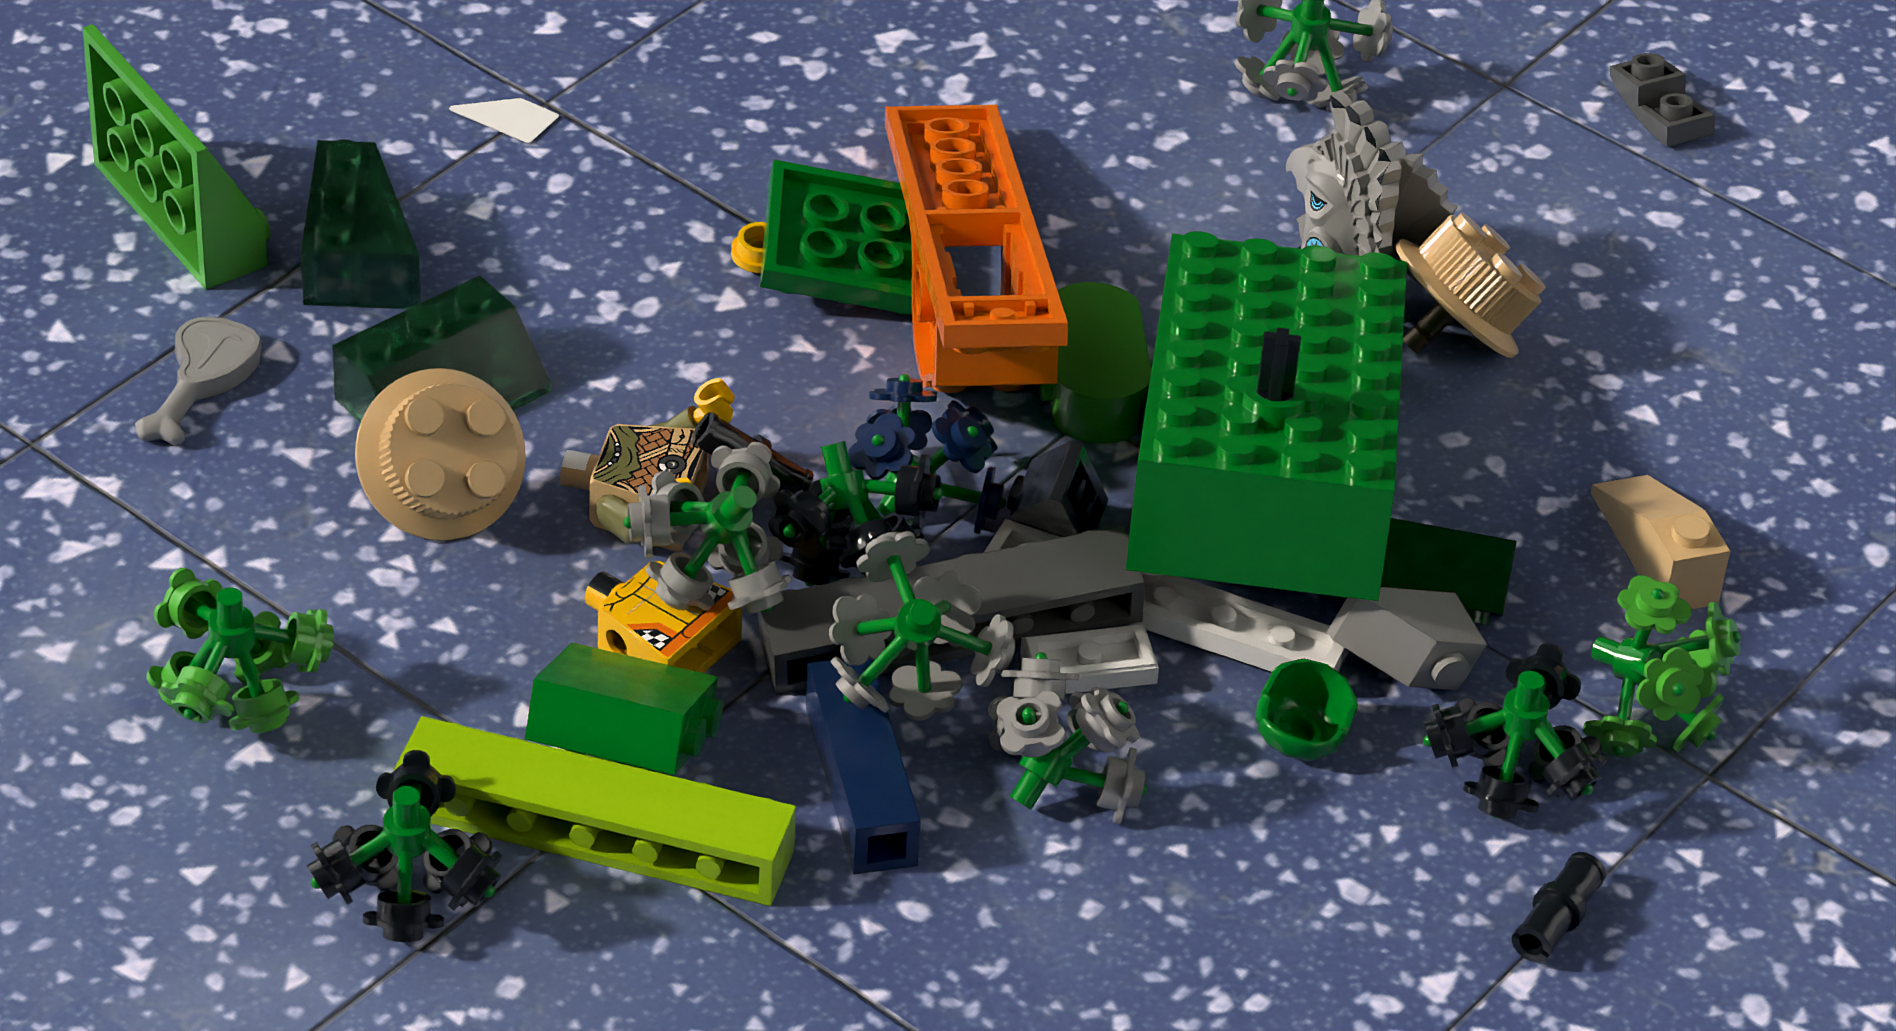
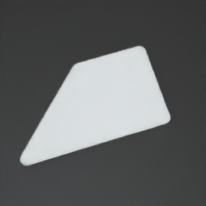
[449,98,559,143]

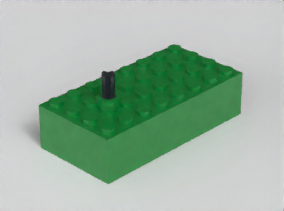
[1125,231,1407,601]

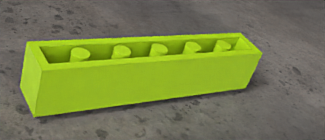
[394,716,796,906]

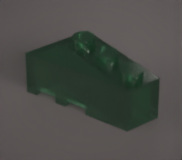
[301,139,421,310]

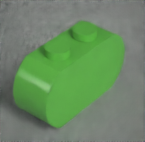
[1039,282,1151,444]

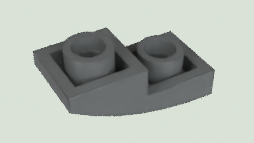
[1610,53,1715,147]

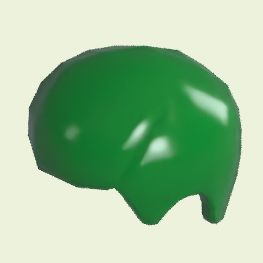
[1255,658,1358,762]

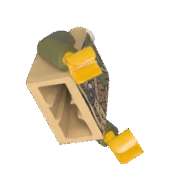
[560,378,735,552]

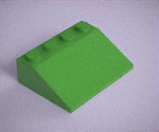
[83,24,271,290]

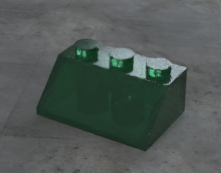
[332,275,551,423]

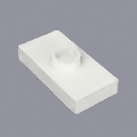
[1020,624,1159,694]

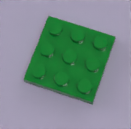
[760,159,912,315]

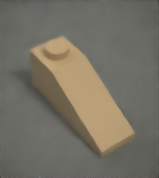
[1591,475,1730,610]

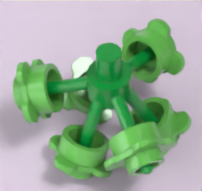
[147,568,334,733]

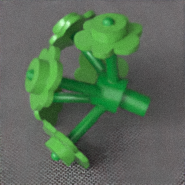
[1583,575,1741,757]

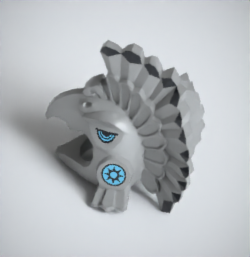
[1286,90,1458,283]

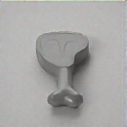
[135,317,262,446]

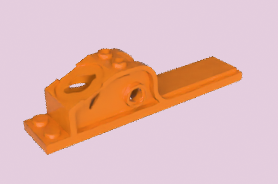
[885,105,1068,393]

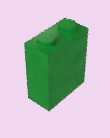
[524,642,723,775]

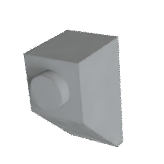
[1327,587,1487,690]

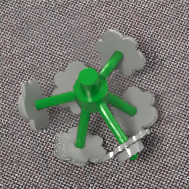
[1234,0,1393,112]
[829,531,1015,721]

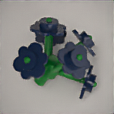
[848,374,1006,534]

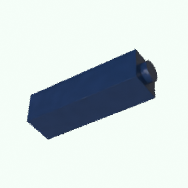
[806,658,921,875]

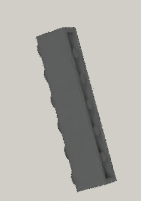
[758,525,1145,695]

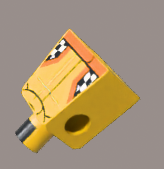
[584,561,743,673]

